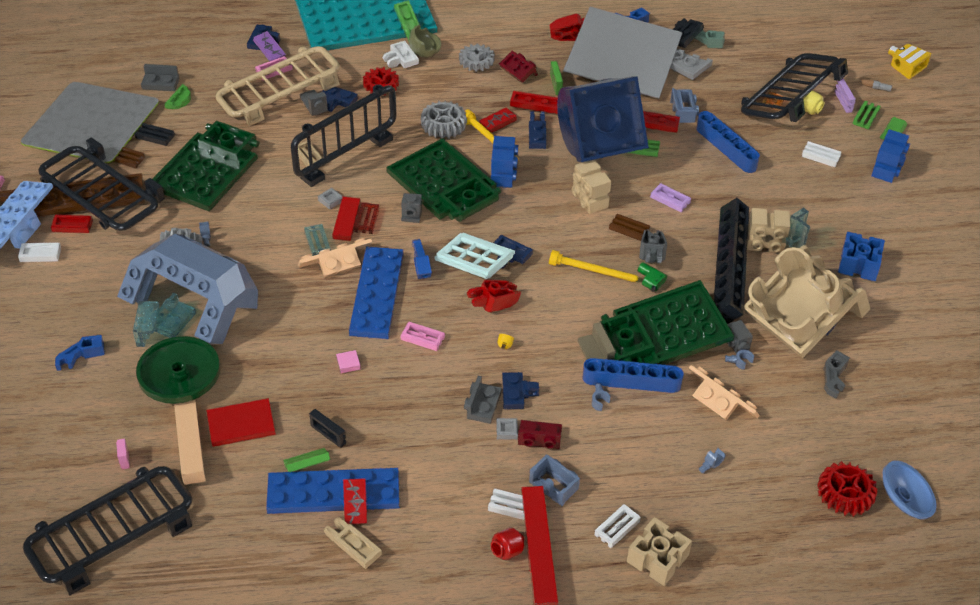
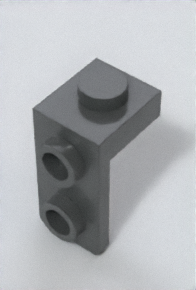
[299,90,328,116]

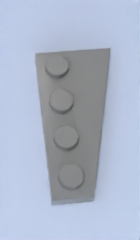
[670,49,713,80]

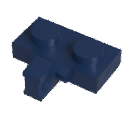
[247,24,280,50]
[322,87,358,112]
[493,235,533,269]
[502,372,539,410]

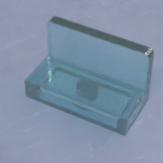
[786,208,810,248]

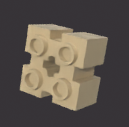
[572,160,611,214]
[747,208,790,253]
[627,517,692,586]

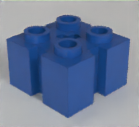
[871,129,910,183]
[491,136,519,188]
[838,232,885,281]

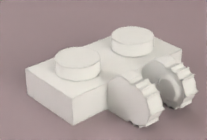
[382,41,419,68]

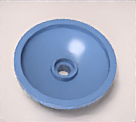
[883,461,936,520]

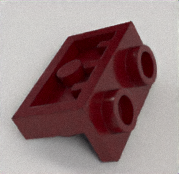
[499,50,538,83]
[518,420,562,449]

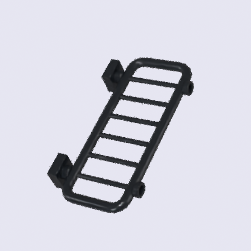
[741,53,848,122]
[291,85,397,187]
[38,137,165,231]
[23,466,192,596]

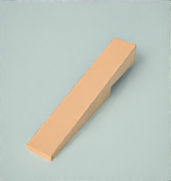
[174,399,206,485]

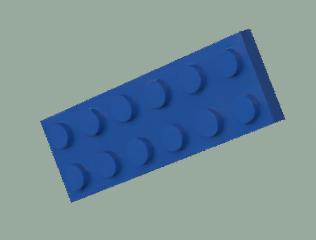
[349,247,404,339]
[266,468,399,514]

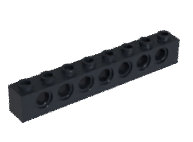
[714,197,749,324]

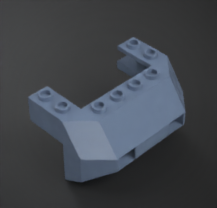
[117,234,258,344]

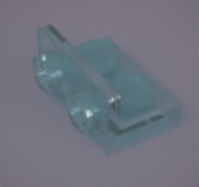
[151,293,196,338]
[133,301,159,347]

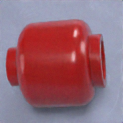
[491,527,524,560]

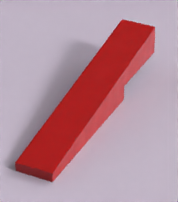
[521,486,558,605]

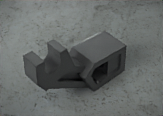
[823,350,850,399]

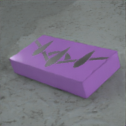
[253,31,286,61]

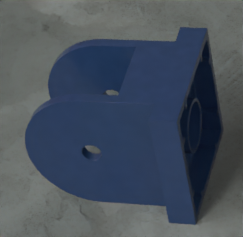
[557,76,649,162]

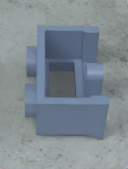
[670,88,699,123]
[529,454,580,506]

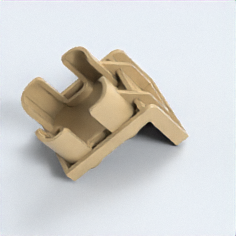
[744,245,870,358]

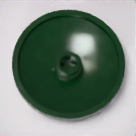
[136,336,220,404]

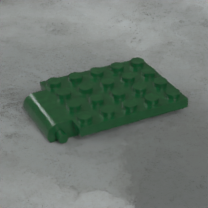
[153,120,260,212]
[386,138,501,222]
[600,280,734,365]

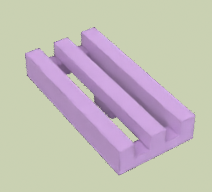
[834,79,856,113]
[650,183,691,212]

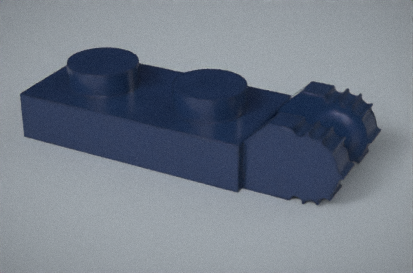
[529,111,546,149]

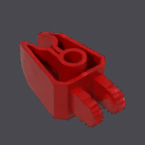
[549,13,585,41]
[467,280,521,312]

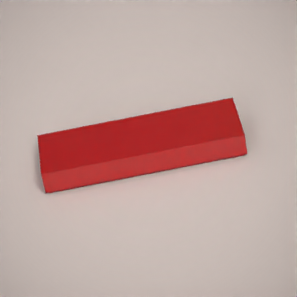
[332,197,361,241]

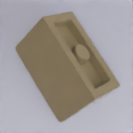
[578,322,615,360]

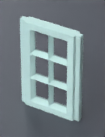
[434,233,515,279]

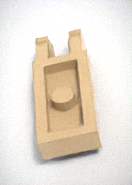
[324,517,382,569]

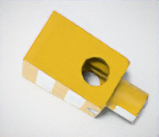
[888,44,931,79]

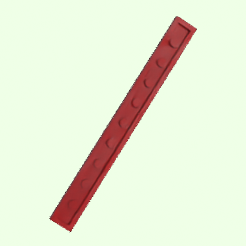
[510,91,680,133]

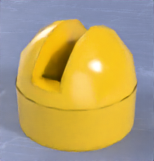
[497,333,514,350]

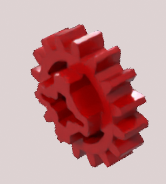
[363,67,399,96]

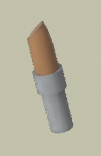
[861,79,892,92]

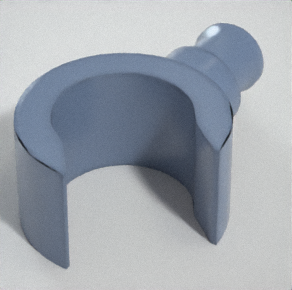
[199,222,211,246]
[725,350,754,370]
[591,384,611,411]
[699,448,726,473]

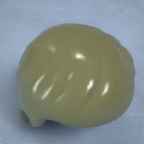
[409,25,441,58]

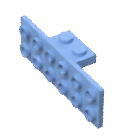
[0,181,53,249]

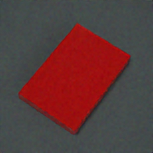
[206,398,276,447]

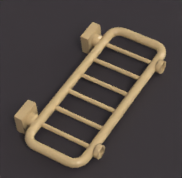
[215,46,340,126]

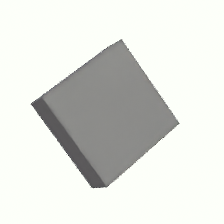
[318,188,343,210]
[496,418,518,440]

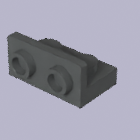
[141,64,179,92]
[464,376,502,424]

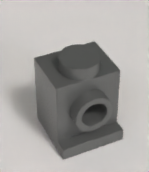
[401,193,422,223]
[727,320,753,354]

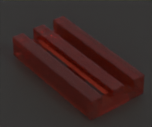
[354,202,380,234]

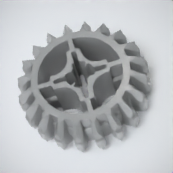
[421,100,467,139]

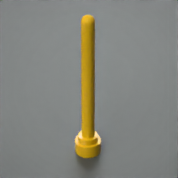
[465,109,519,161]
[549,250,639,282]

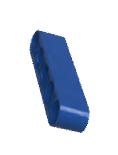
[696,111,760,173]
[582,358,684,393]

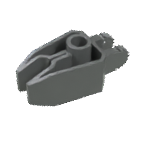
[639,229,667,263]

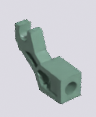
[694,30,725,48]

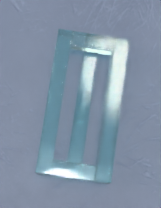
[304,224,331,256]

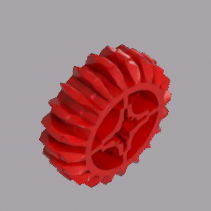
[817,461,878,517]

